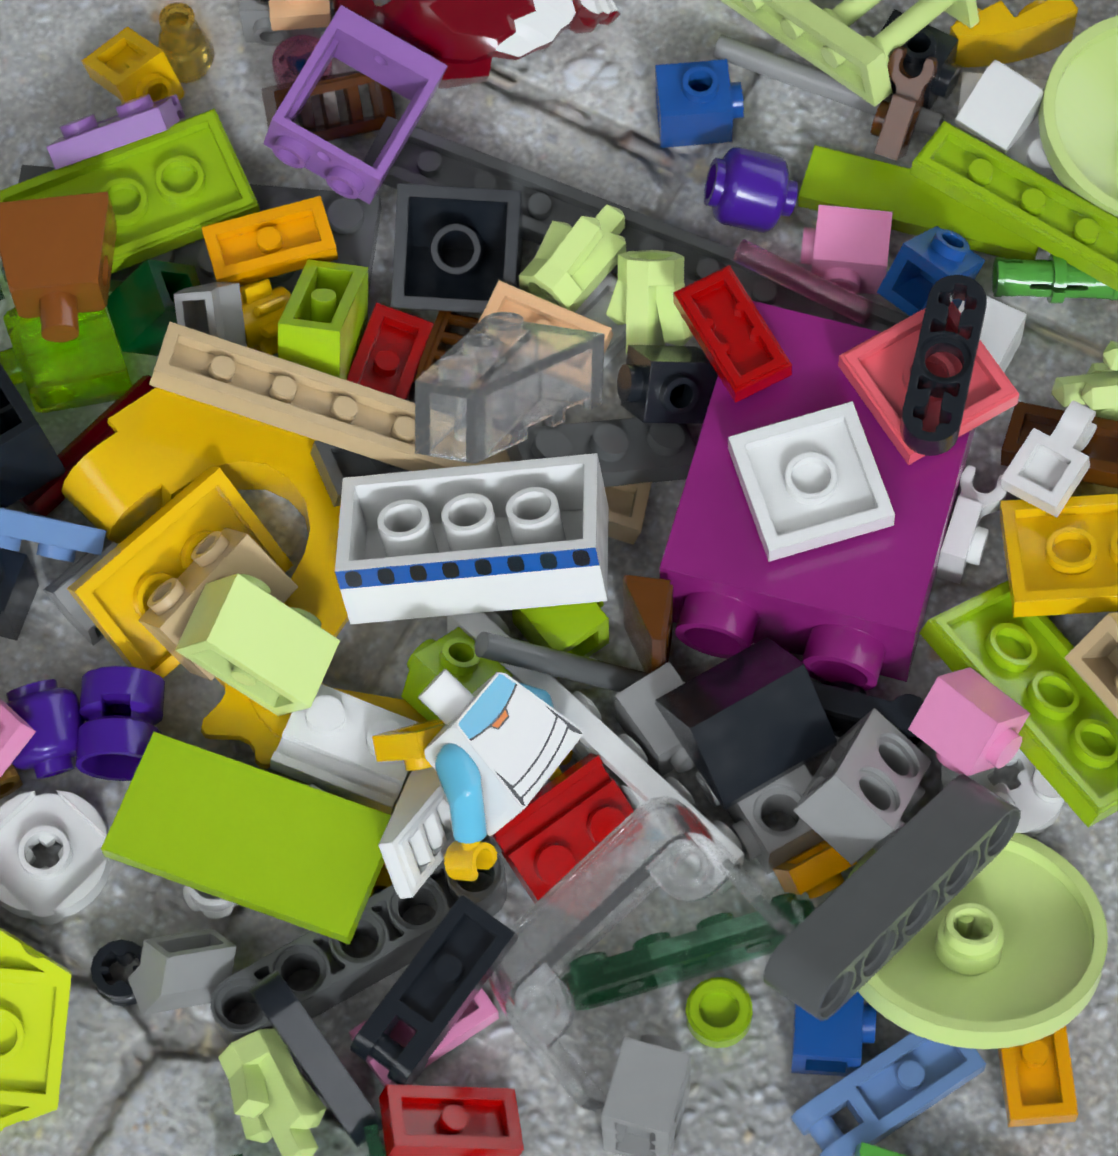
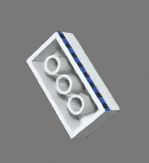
[335,453,609,624]

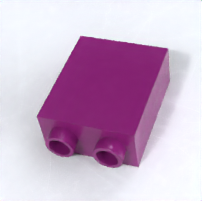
[660,301,976,691]

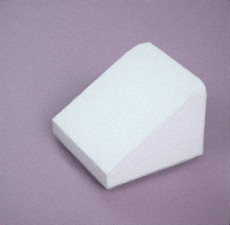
[955,60,1043,154]

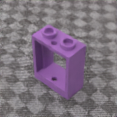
[263,5,447,204]

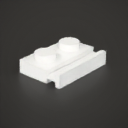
[270,684,419,815]

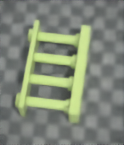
[720,0,979,107]

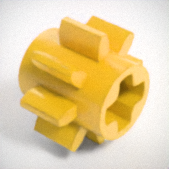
[240,279,291,355]

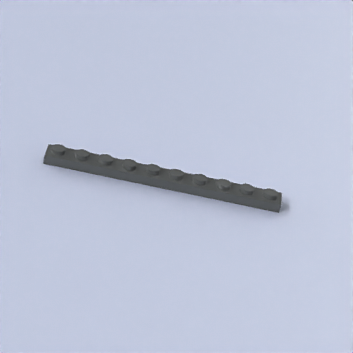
[363,116,910,332]

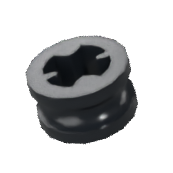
[90,940,142,1007]

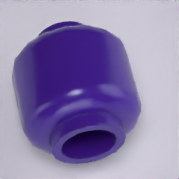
[704,147,798,233]
[6,679,85,779]

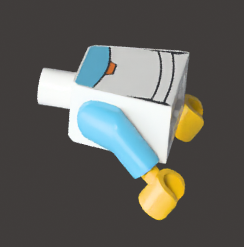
[418,669,584,881]

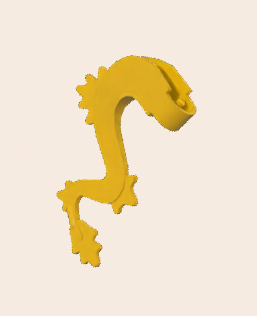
[62,387,427,898]

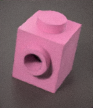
[800,205,893,295]
[908,667,1030,776]

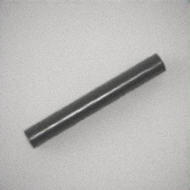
[474,631,648,692]

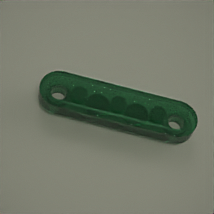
[560,893,815,1011]

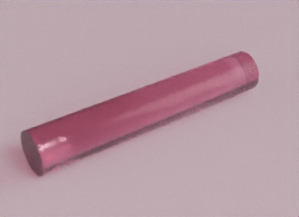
[733,239,873,325]

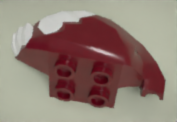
[333,0,621,89]

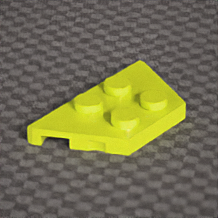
[0,928,72,1132]

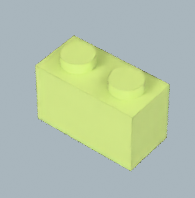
[175,573,340,716]

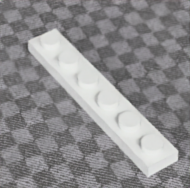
[447,611,745,895]

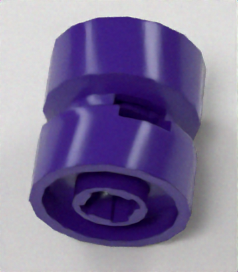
[76,666,165,781]

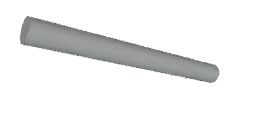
[713,35,944,136]

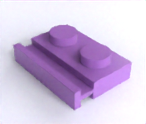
[47,94,185,170]

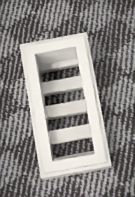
[378,767,456,899]

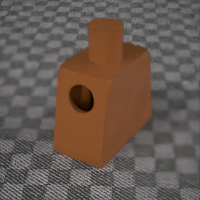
[0,191,117,343]

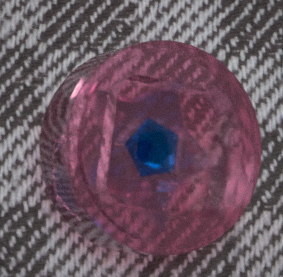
[272,35,333,85]

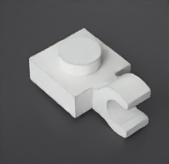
[1000,400,1097,518]
[936,465,1007,584]

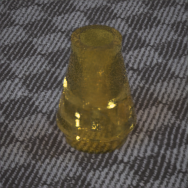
[157,2,215,83]

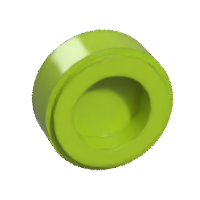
[686,977,753,1048]

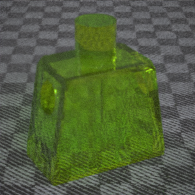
[0,307,132,413]

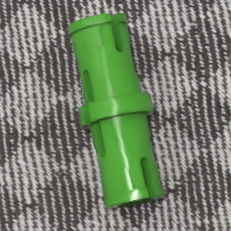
[992,254,1118,304]

